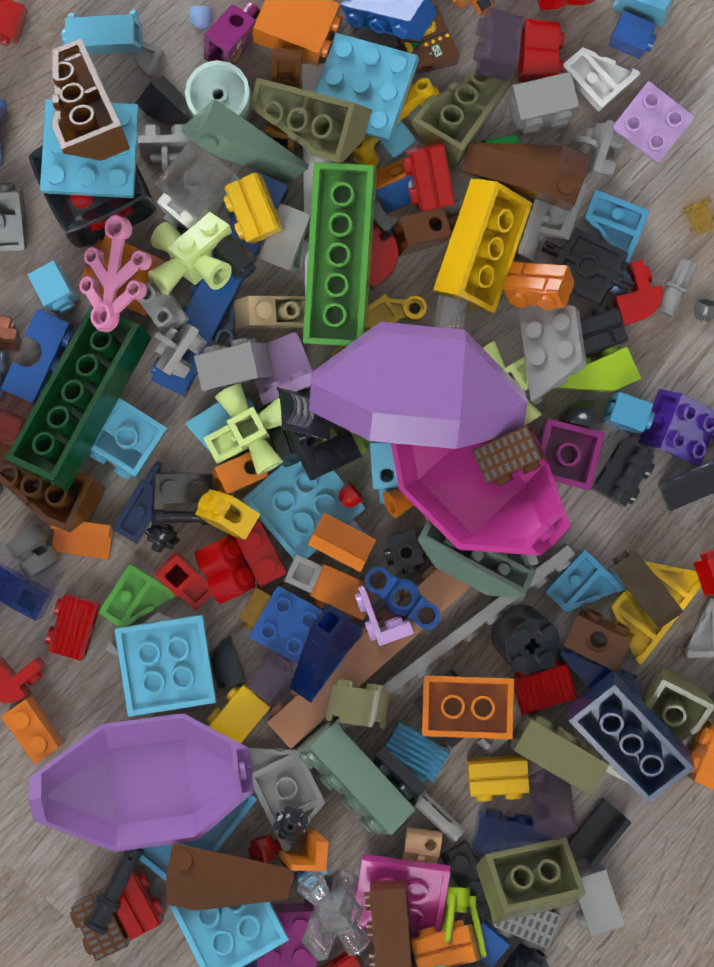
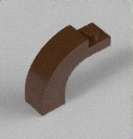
[265,47,303,154]

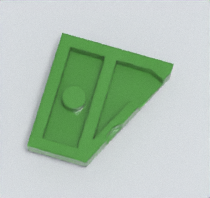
[98,563,175,627]

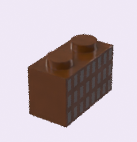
[472,425,546,487]
[70,888,131,961]

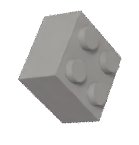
[507,72,579,136]
[194,338,274,391]

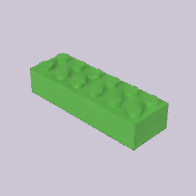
[303,162,377,346]

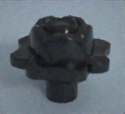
[145,523,180,552]
[273,806,309,842]

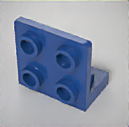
[250,586,329,666]

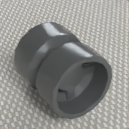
[6,525,61,580]

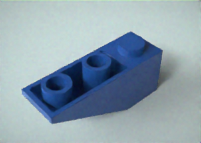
[340,0,437,41]

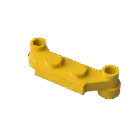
[352,78,440,167]
[331,294,427,358]

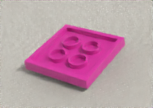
[351,854,450,939]

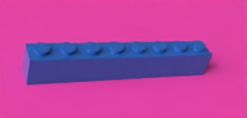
[150,170,289,398]

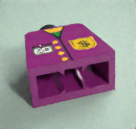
[204,1,260,65]

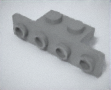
[518,143,587,262]

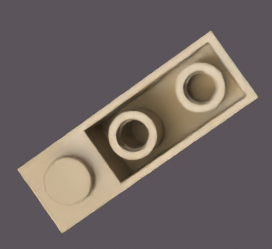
[234,296,306,330]

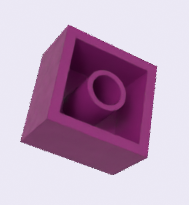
[538,419,605,490]
[257,903,317,967]

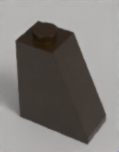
[608,550,684,629]

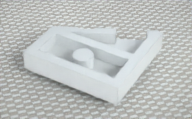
[562,47,641,112]
[157,193,198,231]

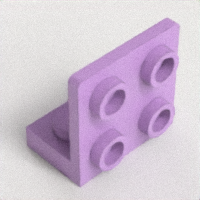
[612,81,694,163]
[255,332,313,406]
[355,584,414,646]

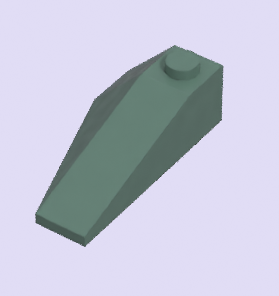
[181,98,309,182]

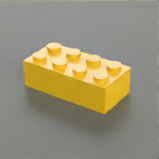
[433,178,533,314]

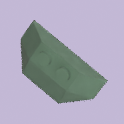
[418,519,536,597]

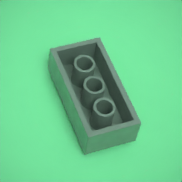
[296,722,416,835]

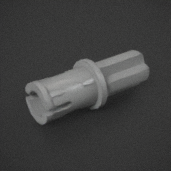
[657,259,697,317]

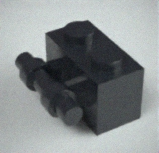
[591,438,655,507]

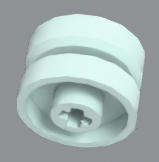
[185,60,253,122]

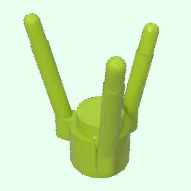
[441,887,487,958]

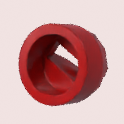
[338,482,364,508]

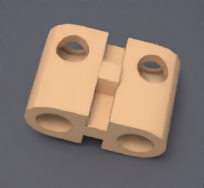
[402,826,442,864]

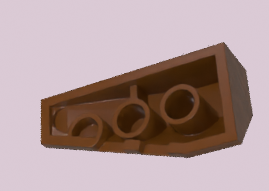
[52,38,130,161]
[460,142,591,212]
[0,442,106,532]
[166,843,295,911]

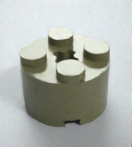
[326,679,390,729]

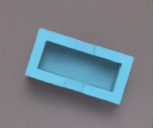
[27,261,80,314]

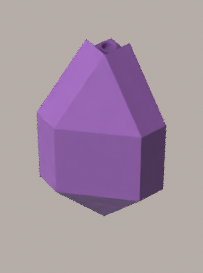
[309,322,527,449]
[28,713,254,852]

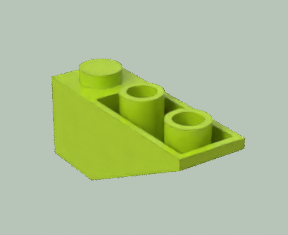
[552,345,642,393]

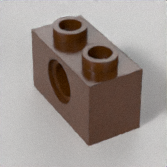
[563,609,635,672]

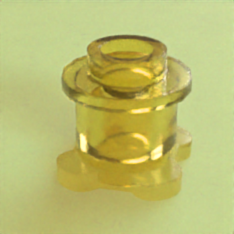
[681,197,714,235]

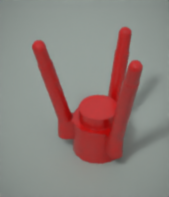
[248,835,296,882]

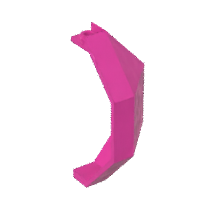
[391,437,571,555]

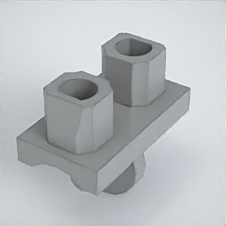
[574,120,624,176]
[138,124,194,171]
[135,281,189,336]
[153,322,207,378]

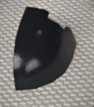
[135,75,188,123]
[557,400,595,428]
[211,635,246,689]

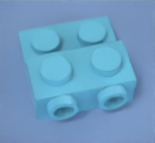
[88,398,168,480]

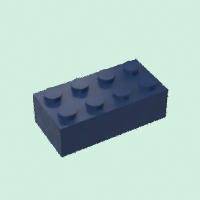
[568,670,695,804]

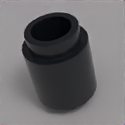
[213,235,257,280]

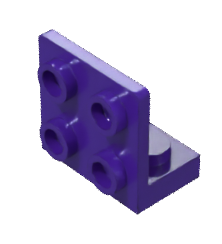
[638,389,714,467]

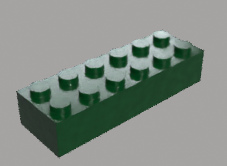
[5,304,152,492]

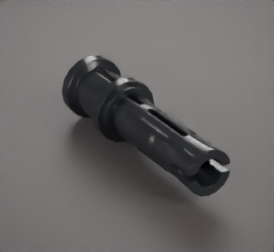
[83,848,144,934]

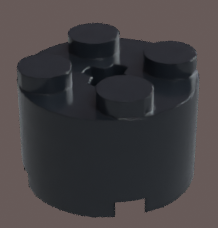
[491,605,560,673]

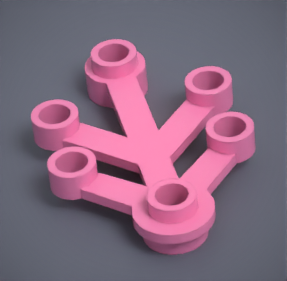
[79,215,152,332]

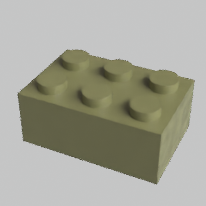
[508,711,609,796]
[476,837,586,923]

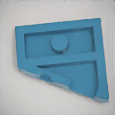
[584,190,650,264]
[544,549,623,612]

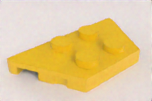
[610,561,701,665]

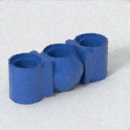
[365,566,440,629]

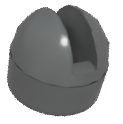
[694,298,714,322]

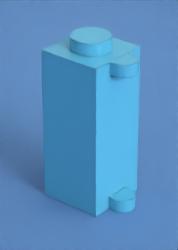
[61,9,142,54]

